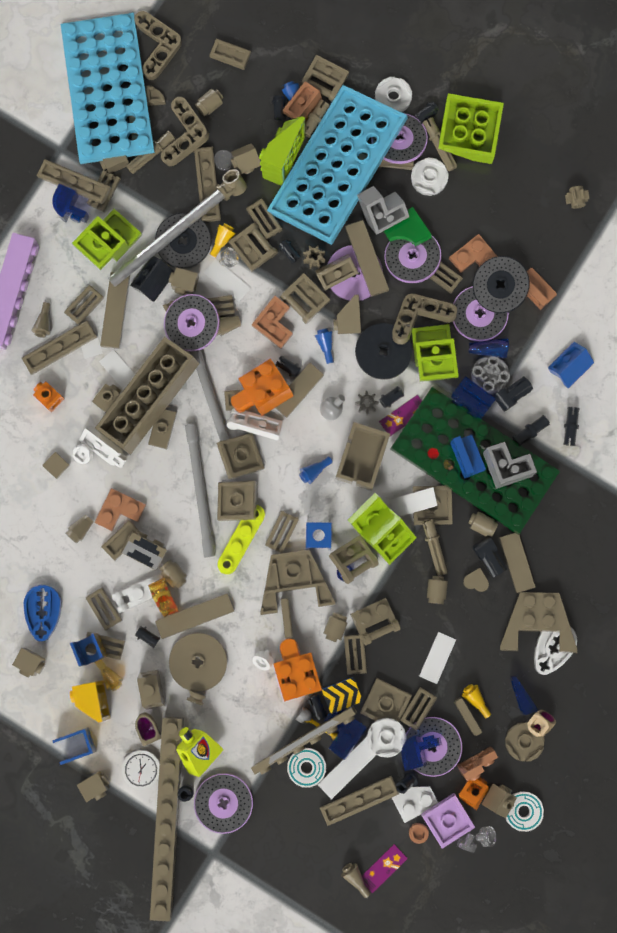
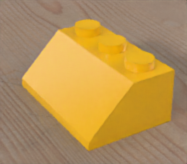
[70,680,111,723]

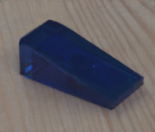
[469,338,509,358]
[510,676,538,715]

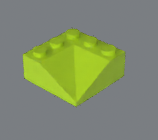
[438,93,504,164]
[259,116,305,186]

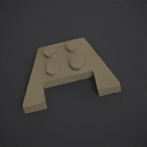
[260,550,336,615]
[500,592,578,653]

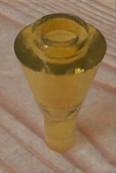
[94,659,123,691]

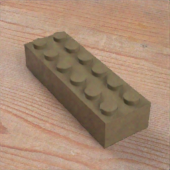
[95,337,199,455]

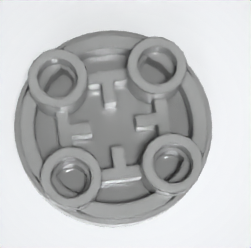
[471,355,510,394]

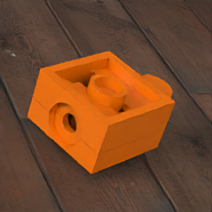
[231,358,294,416]
[273,639,322,701]

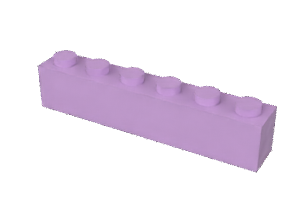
[0,233,39,350]

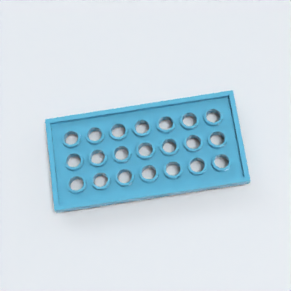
[60,13,155,164]
[267,85,408,245]

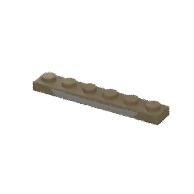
[251,706,357,775]

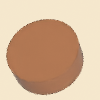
[409,823,429,844]

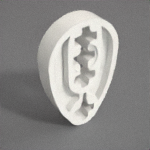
[534,627,577,675]

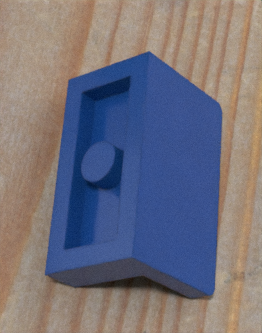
[548,342,594,388]
[450,435,486,478]

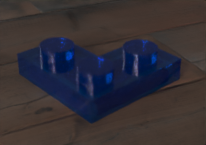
[324,710,368,760]

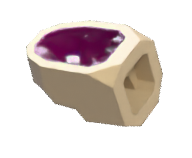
[527,710,556,737]

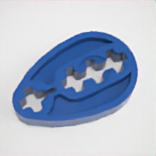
[24,585,62,642]

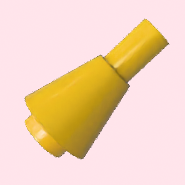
[210,223,235,258]
[462,684,491,718]

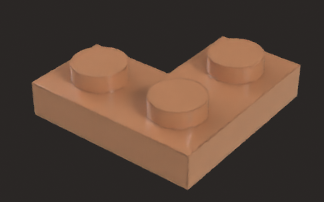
[449,234,498,273]
[252,296,293,349]
[94,488,146,531]
[457,747,498,781]

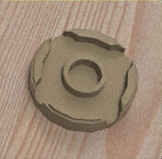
[505,722,544,762]

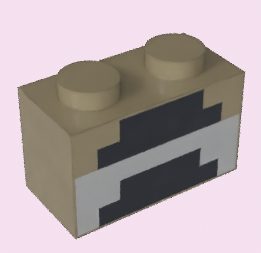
[121,530,167,570]

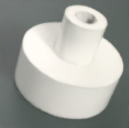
[253,650,273,670]

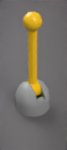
[295,706,339,740]

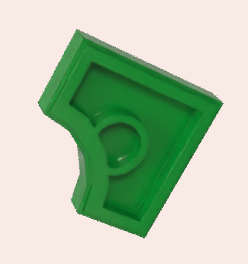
[383,207,432,247]

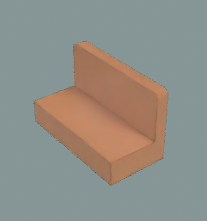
[283,81,322,123]
[527,268,557,310]

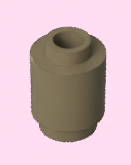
[195,89,223,116]
[468,511,498,537]
[159,560,187,589]
[427,576,448,604]
[323,612,348,642]

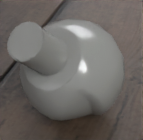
[320,395,345,420]

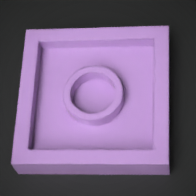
[421,793,475,848]

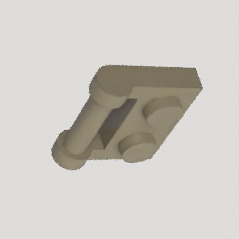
[301,55,349,102]
[228,223,278,272]
[280,273,330,324]
[329,535,379,584]
[350,598,400,645]

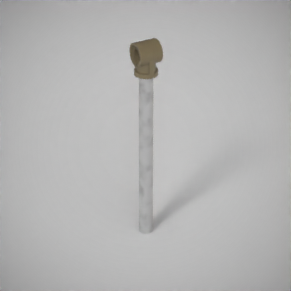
[108,169,247,287]

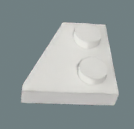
[392,786,438,823]

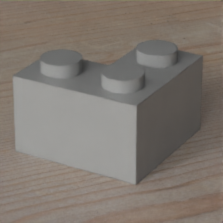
[357,186,409,235]
[483,442,537,489]

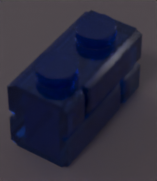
[451,376,496,419]

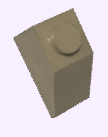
[333,295,361,334]

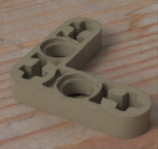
[134,11,182,80]
[161,97,209,166]
[392,294,457,344]

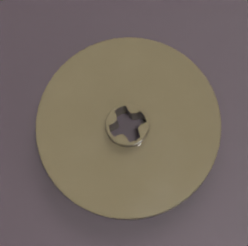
[169,633,227,692]

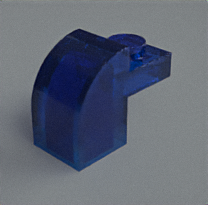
[52,184,89,223]
[401,734,442,771]

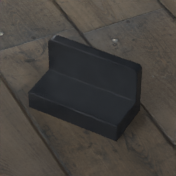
[130,256,175,302]

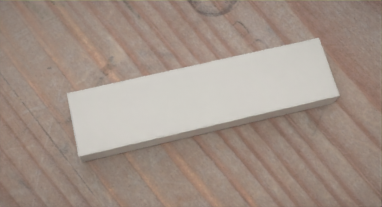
[318,736,377,799]

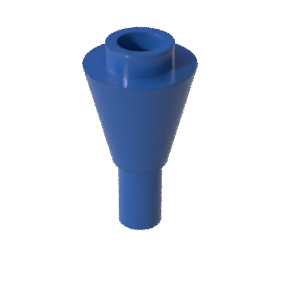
[282,81,299,101]
[314,328,334,364]
[299,456,333,484]

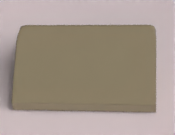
[315,254,358,290]

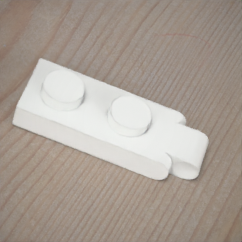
[79,425,127,468]

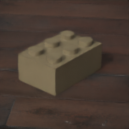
[336,422,390,491]

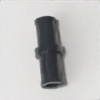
[563,407,580,446]
[512,415,550,447]
[178,785,194,802]

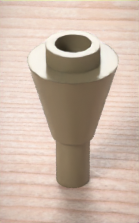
[31,302,50,338]
[341,863,371,898]

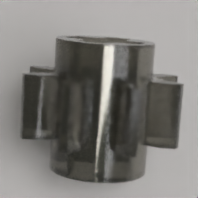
[355,391,379,416]

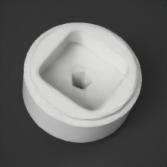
[73,444,93,464]

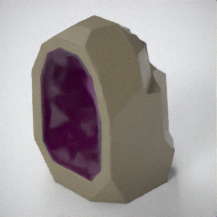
[135,712,161,746]

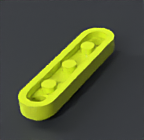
[217,505,265,575]

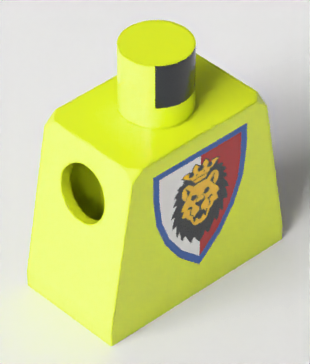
[176,727,224,777]

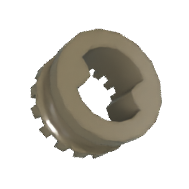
[187,691,206,706]

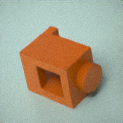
[33,381,64,413]
[459,777,489,810]

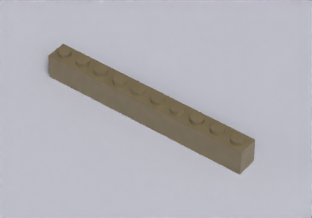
[150,717,184,921]

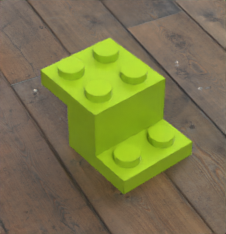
[72,209,142,270]
[412,324,459,382]
[348,493,416,565]

